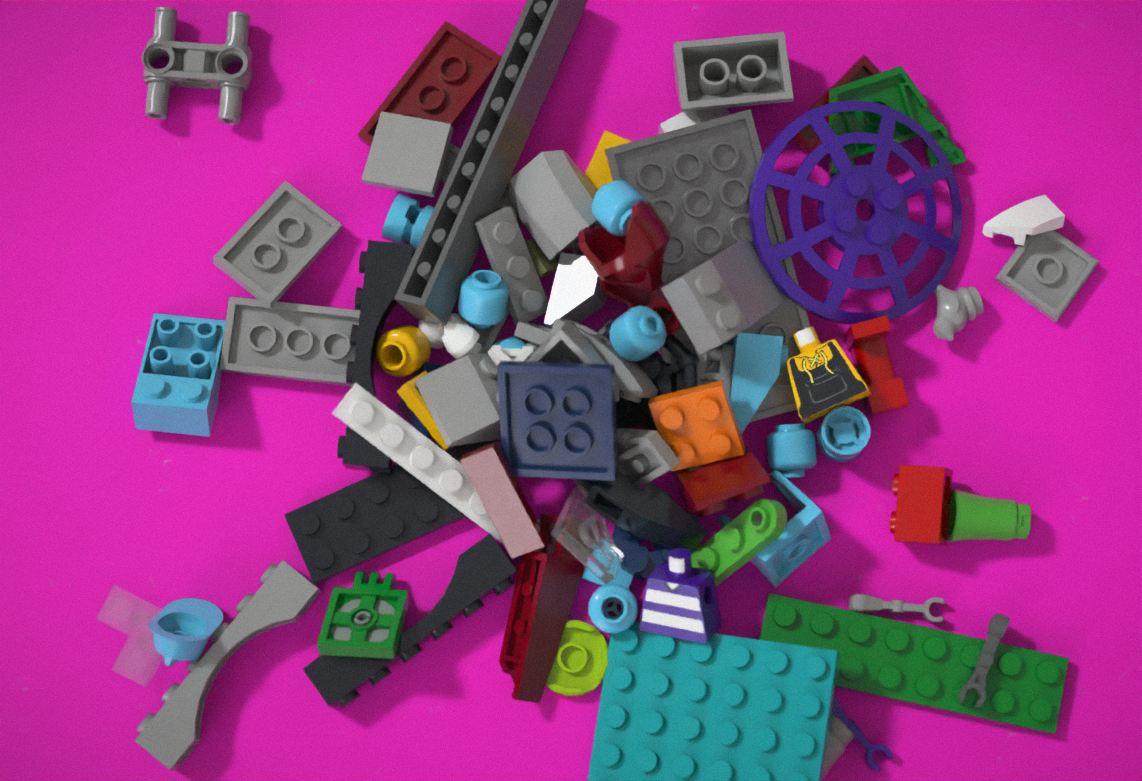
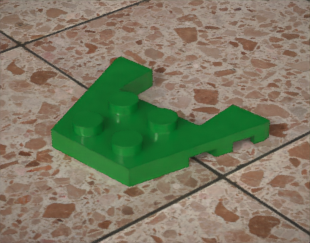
[829,66,967,180]

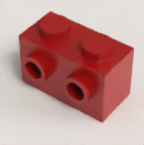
[890,464,953,546]

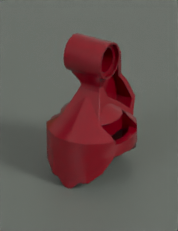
[578,200,682,335]

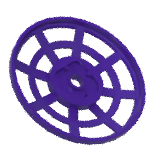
[749,100,962,324]

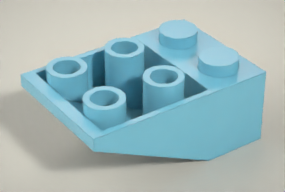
[131,313,226,437]

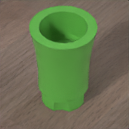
[948,489,1031,542]

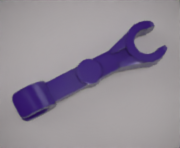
[831,697,892,770]

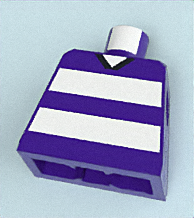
[639,548,721,644]

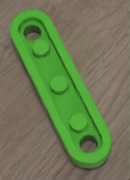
[692,499,787,587]

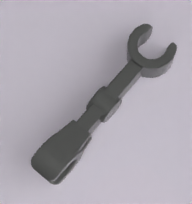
[958,613,1009,708]

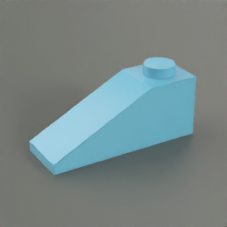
[729,332,788,434]

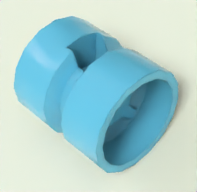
[382,194,435,250]
[817,407,870,462]

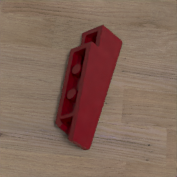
[499,514,597,703]

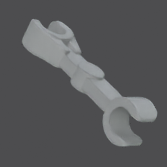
[849,594,946,623]

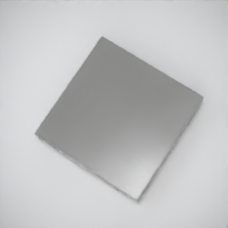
[361,111,454,197]
[994,230,1100,322]

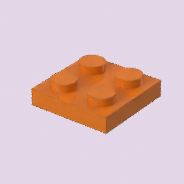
[648,380,745,472]

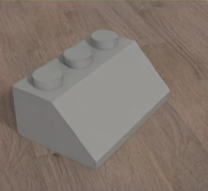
[673,32,793,112]

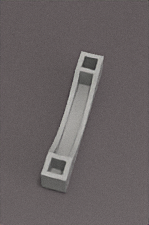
[135,560,322,771]

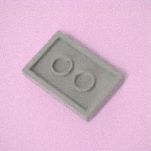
[212,181,342,309]

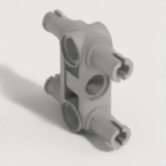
[142,7,253,124]

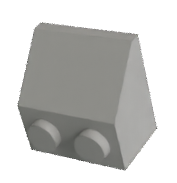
[415,352,501,447]

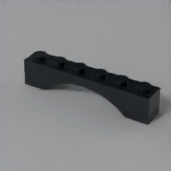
[337,240,416,473]
[303,534,518,709]

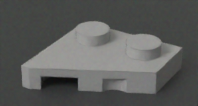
[617,428,680,488]

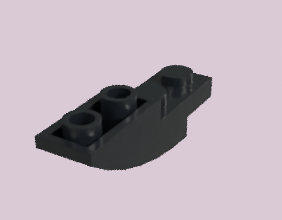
[578,470,709,553]

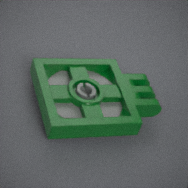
[317,571,410,659]

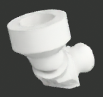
[418,313,482,359]

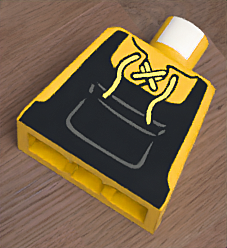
[786,326,872,424]

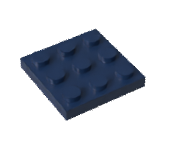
[497,361,618,481]

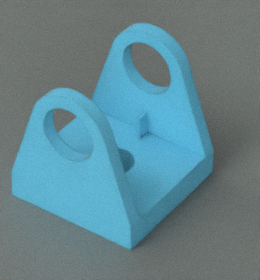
[717,470,831,588]

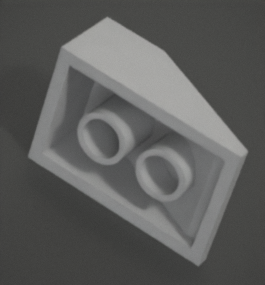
[661,237,784,355]

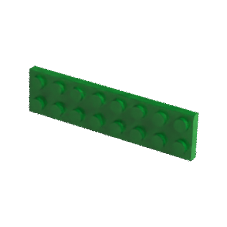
[759,593,1069,734]

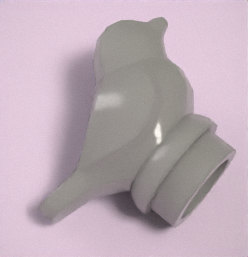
[933,284,984,341]

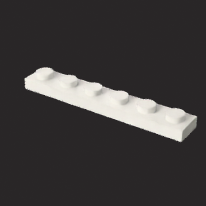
[332,383,504,544]

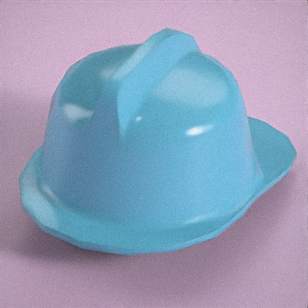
[148,598,224,667]

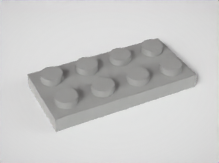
[219,296,360,386]

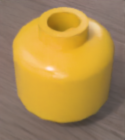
[375,325,431,377]

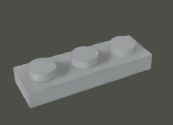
[474,207,549,325]

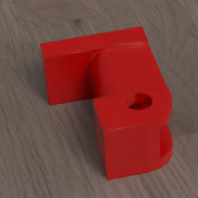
[844,315,909,417]

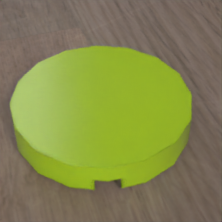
[546,620,609,696]

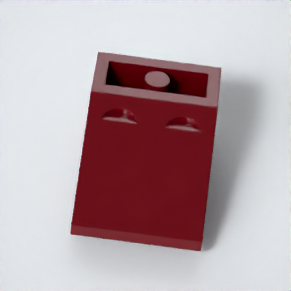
[672,442,770,517]

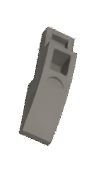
[514,318,658,403]

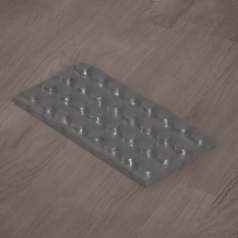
[604,109,810,423]

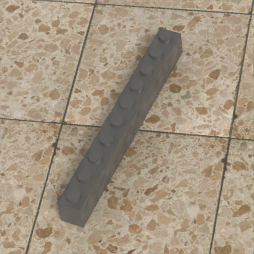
[394,0,588,325]

